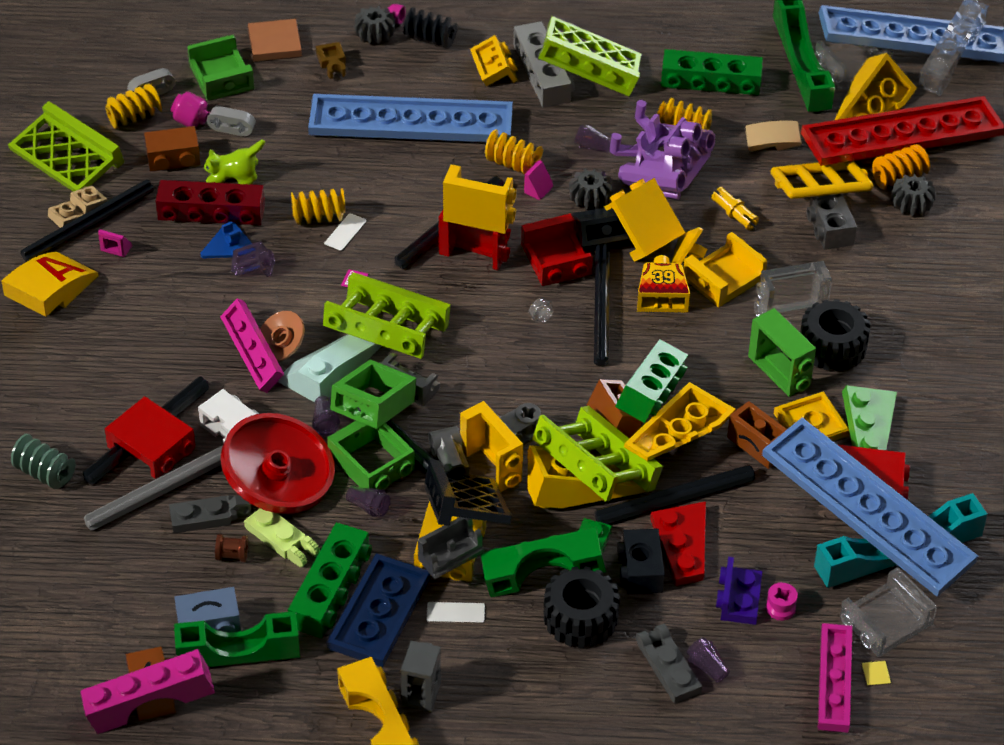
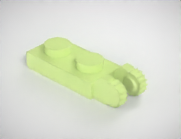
[244,508,320,567]

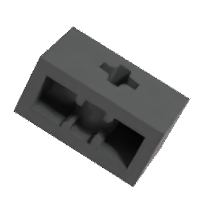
[401,641,441,712]

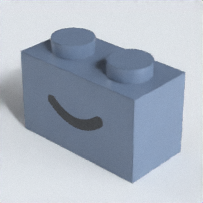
[174,587,241,632]

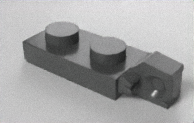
[169,495,251,533]

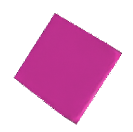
[524,160,553,200]
[98,229,132,257]

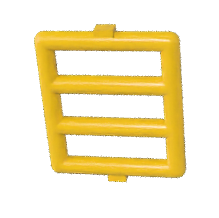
[770,161,874,199]

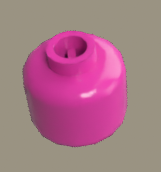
[170,92,210,128]

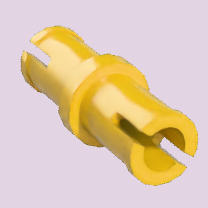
[711,187,759,231]

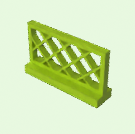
[538,16,641,96]
[8,101,125,192]

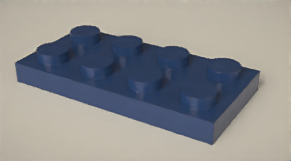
[327,553,430,668]

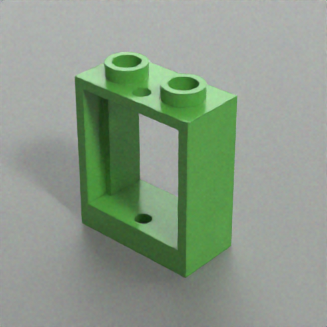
[748,308,816,397]
[330,360,416,429]
[327,421,415,497]

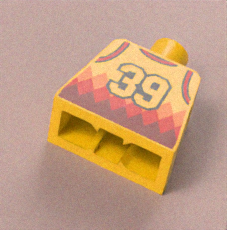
[637,255,690,313]

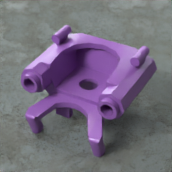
[610,100,715,199]

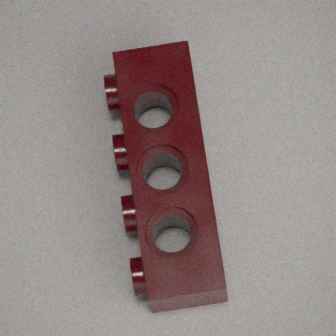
[155,180,265,225]

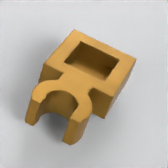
[316,42,346,79]

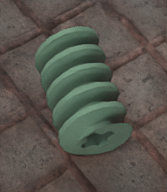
[11,434,76,489]

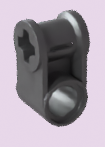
[499,403,541,444]

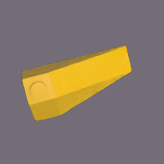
[834,53,917,120]
[624,382,736,461]
[527,445,649,509]

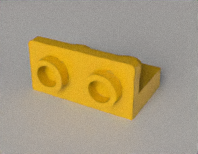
[470,35,518,86]

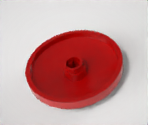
[221,413,335,514]

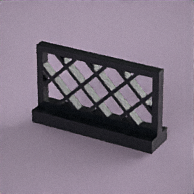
[424,459,512,526]

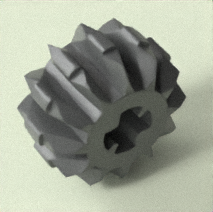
[354,6,395,45]
[569,168,613,210]
[891,173,936,216]

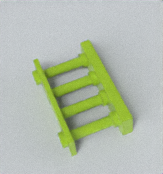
[323,272,451,359]
[532,405,663,502]

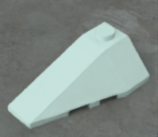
[278,334,381,406]

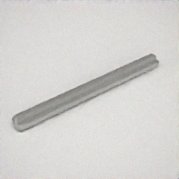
[84,445,223,531]

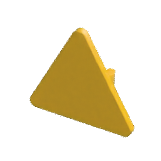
[671,227,707,264]

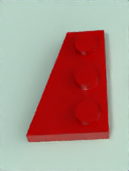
[650,501,706,586]

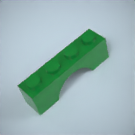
[481,527,606,598]
[174,611,300,667]

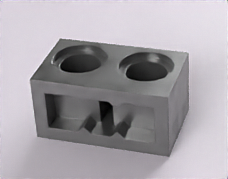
[806,194,857,250]

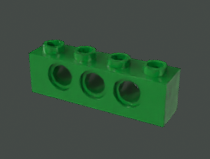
[661,49,763,95]
[615,339,688,423]
[288,522,372,638]

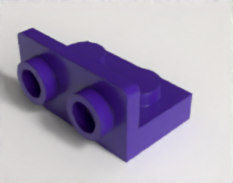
[716,557,762,625]

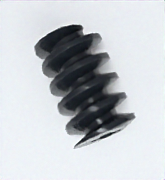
[403,7,458,49]

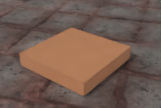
[248,19,302,61]

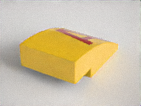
[1,252,98,317]

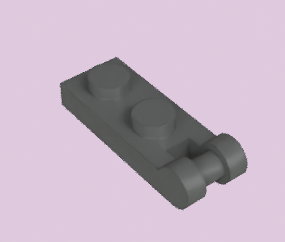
[636,624,702,704]

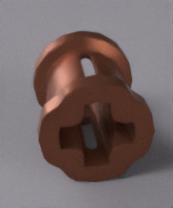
[215,534,248,562]

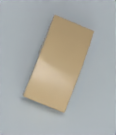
[745,121,802,152]
[48,186,107,228]

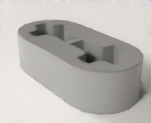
[127,68,176,95]
[207,106,256,136]

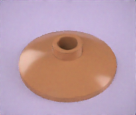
[260,311,305,362]

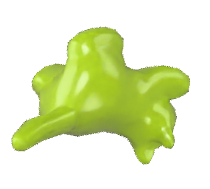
[204,140,265,184]

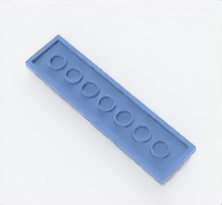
[819,5,1004,63]
[308,94,513,142]
[762,417,978,597]

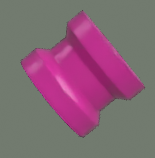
[766,582,798,621]

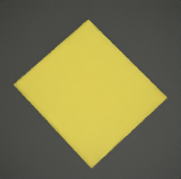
[862,661,891,685]

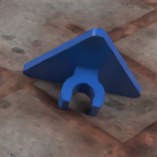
[200,222,259,258]

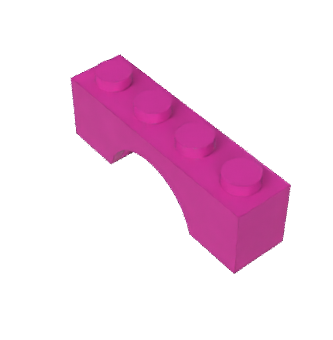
[80,649,215,734]

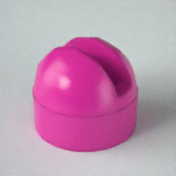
[387,4,406,24]

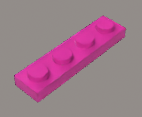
[220,298,284,393]
[818,623,852,733]

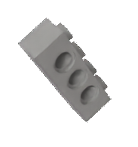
[514,21,574,108]

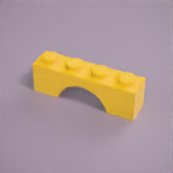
[337,657,419,745]

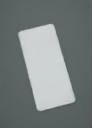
[324,213,367,251]
[427,602,485,622]

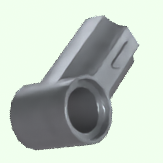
[428,426,469,474]

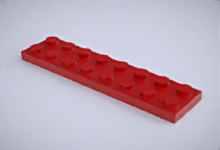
[801,96,1004,166]

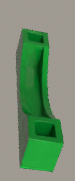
[773,0,835,112]

